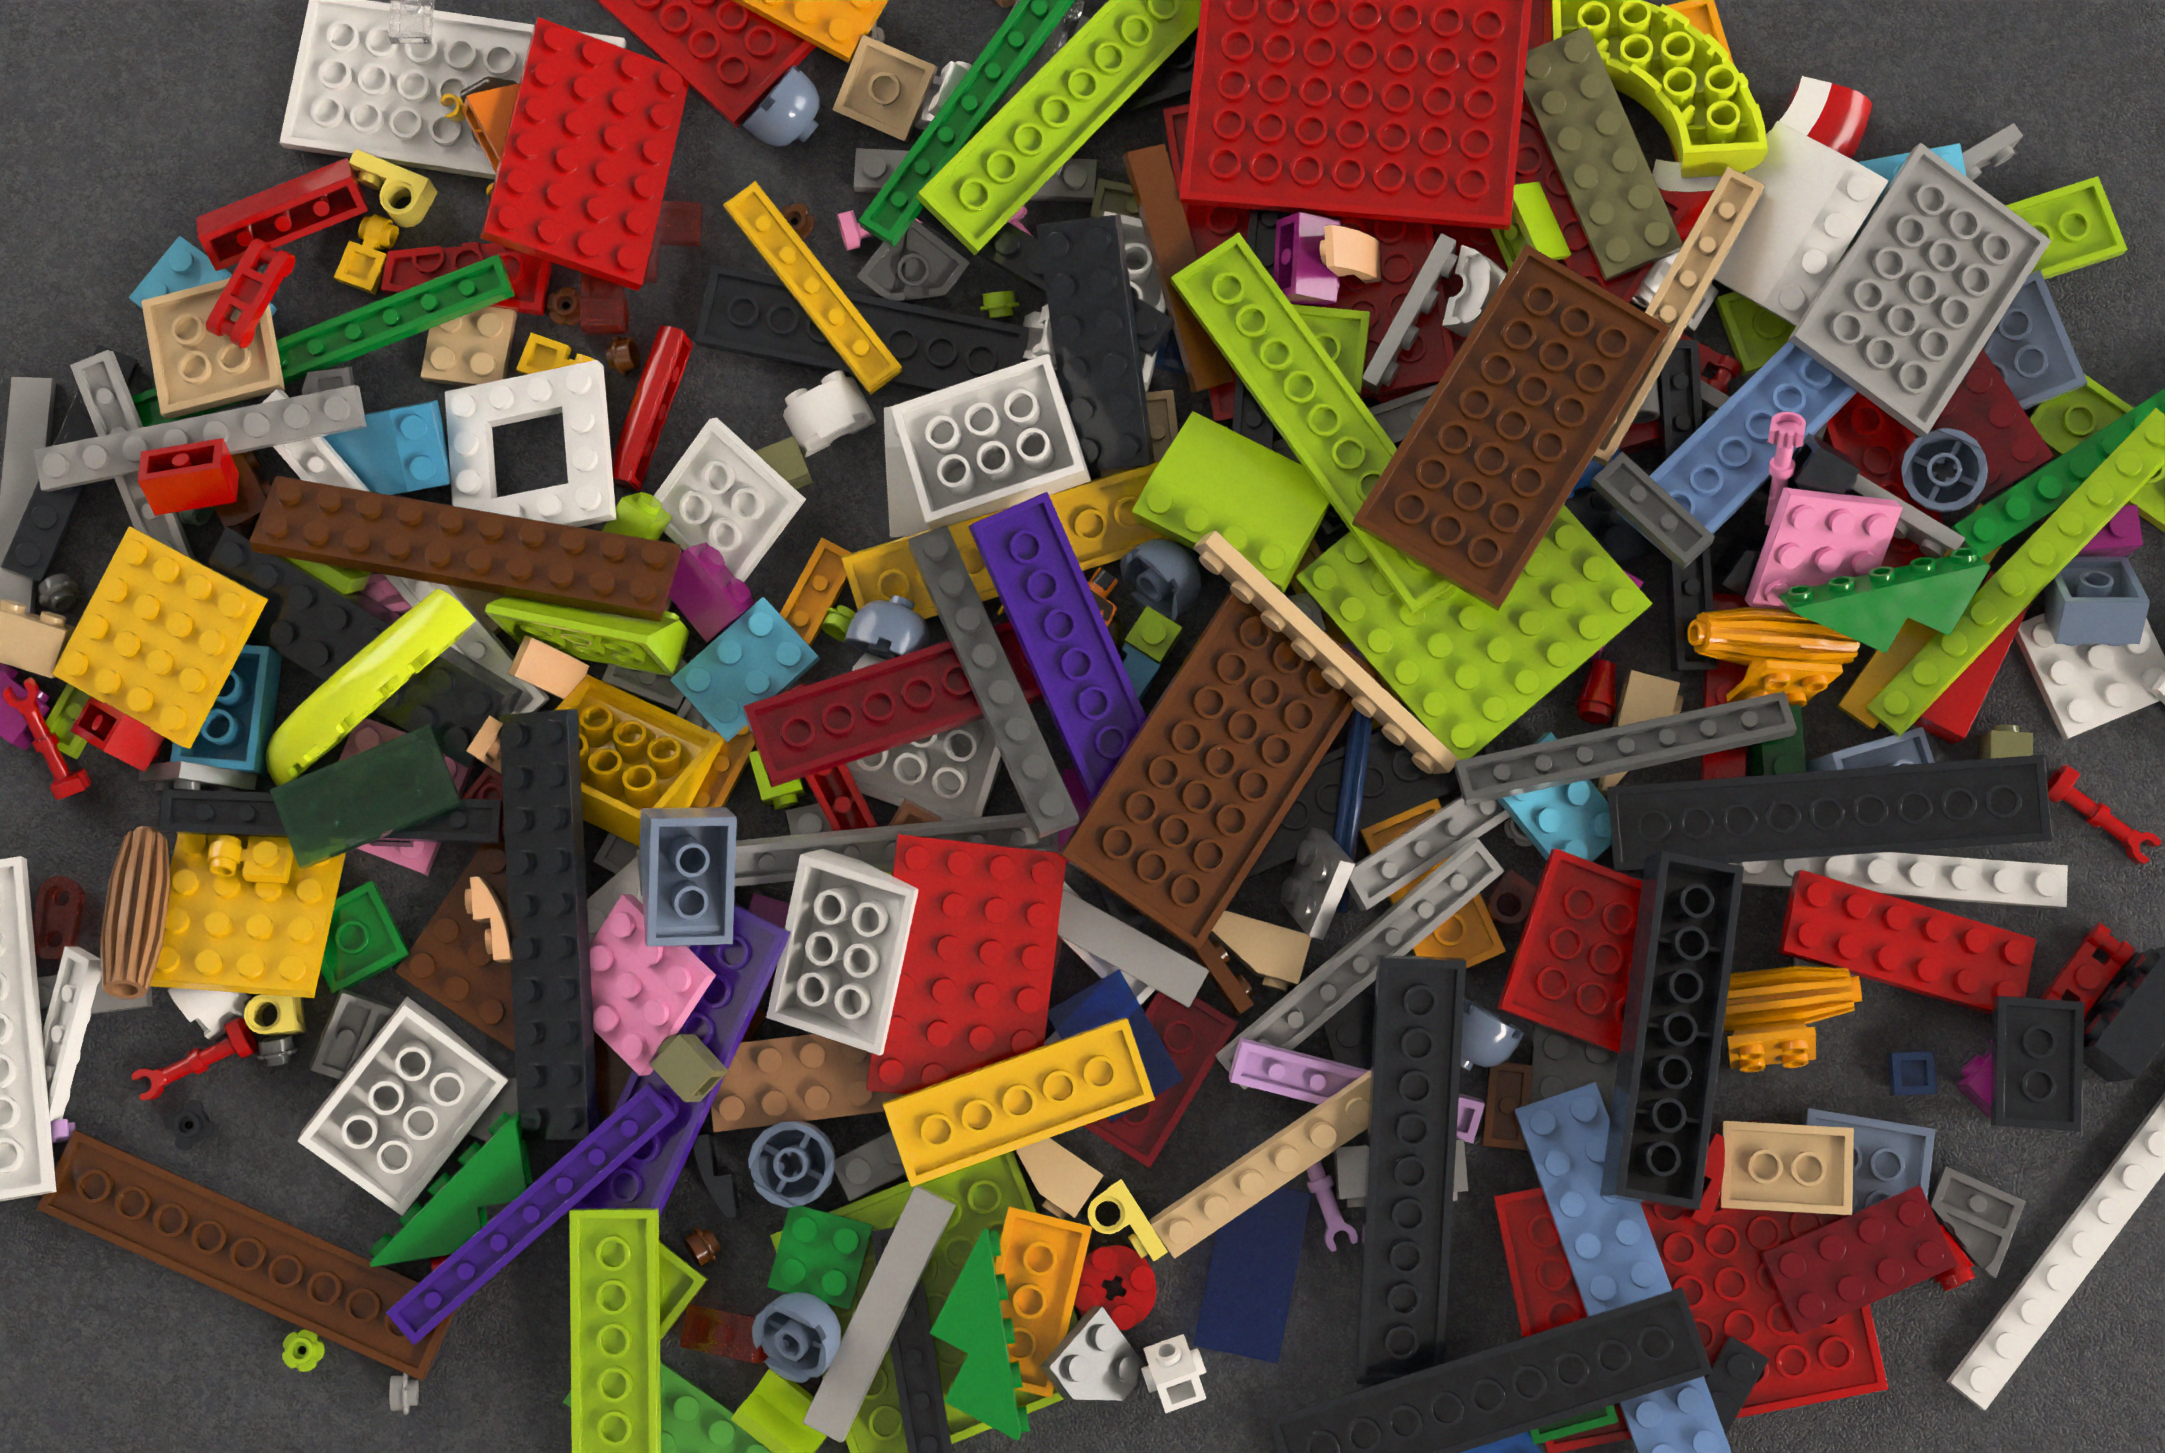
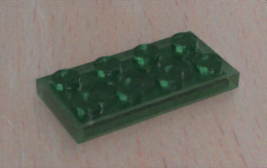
[270,725,463,870]

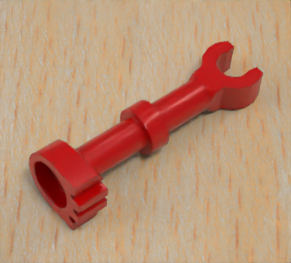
[3,677,92,800]
[2047,764,2161,865]
[131,1017,258,1100]

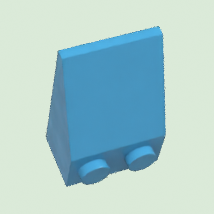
[323,400,451,495]

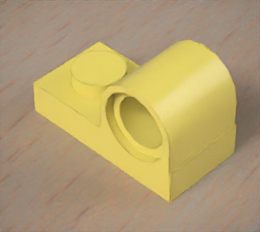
[349,149,437,228]
[244,994,307,1036]
[1088,1179,1168,1261]

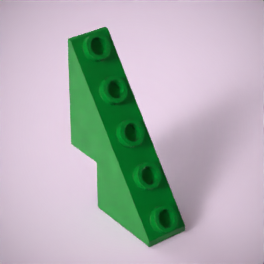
[1778,548,1991,653]
[369,1111,533,1267]
[930,1228,1030,1441]

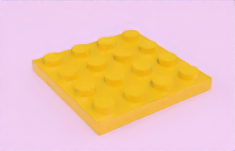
[52,526,268,749]
[149,834,348,998]

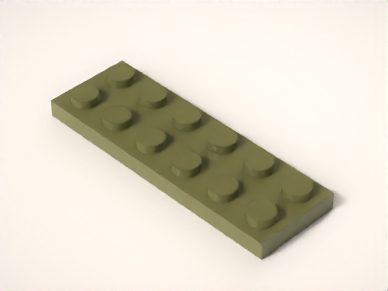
[1523,26,1683,282]

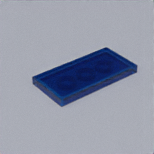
[1193,1187,1312,1364]

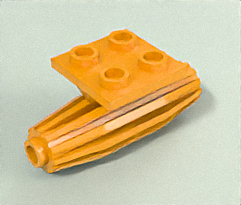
[1688,607,1860,708]
[1723,966,1862,1073]

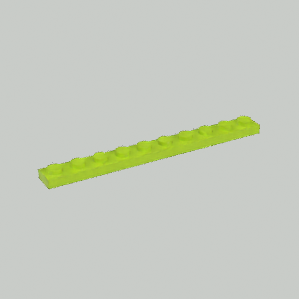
[1866,408,2165,738]

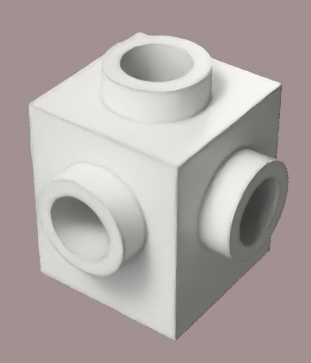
[1141,1334,1206,1413]

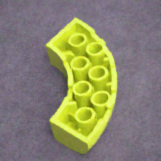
[1552,0,1768,178]
[265,589,476,790]

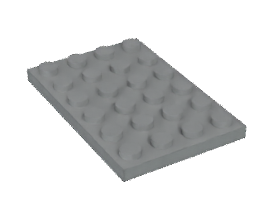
[1788,143,2051,437]

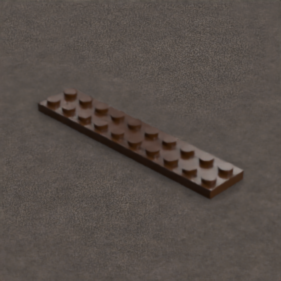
[249,476,681,622]
[36,1130,458,1381]

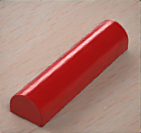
[611,325,693,492]
[787,683,879,831]

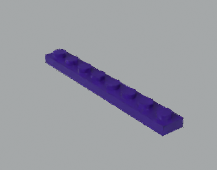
[386,1082,678,1345]

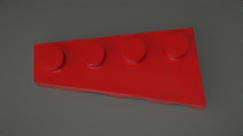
[381,242,553,316]

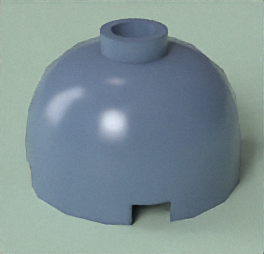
[742,65,820,147]
[1901,428,1988,513]
[1120,538,1201,621]
[845,595,931,659]
[1461,998,1524,1071]
[748,1120,836,1208]
[752,1292,841,1383]

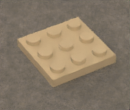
[141,271,285,419]

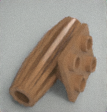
[100,826,170,1000]

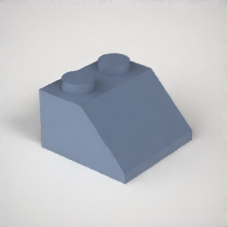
[2044,557,2150,646]

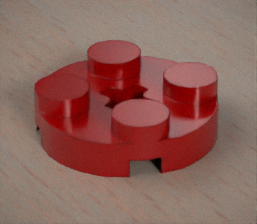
[1074,1245,1157,1330]

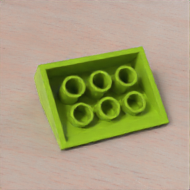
[1132,411,1331,594]
[485,596,690,677]

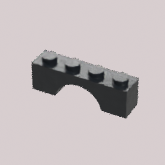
[1713,433,1860,597]

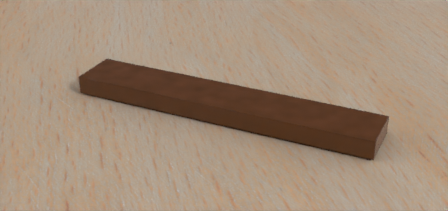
[1123,144,1233,393]

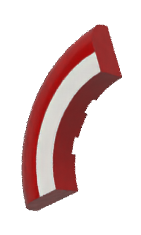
[1651,76,1872,244]

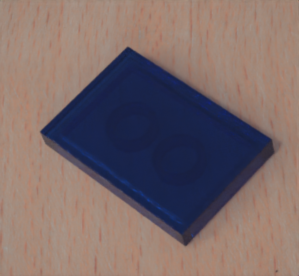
[1048,969,1184,1123]

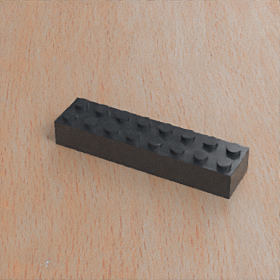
[206,524,523,768]
[1600,851,1744,1210]

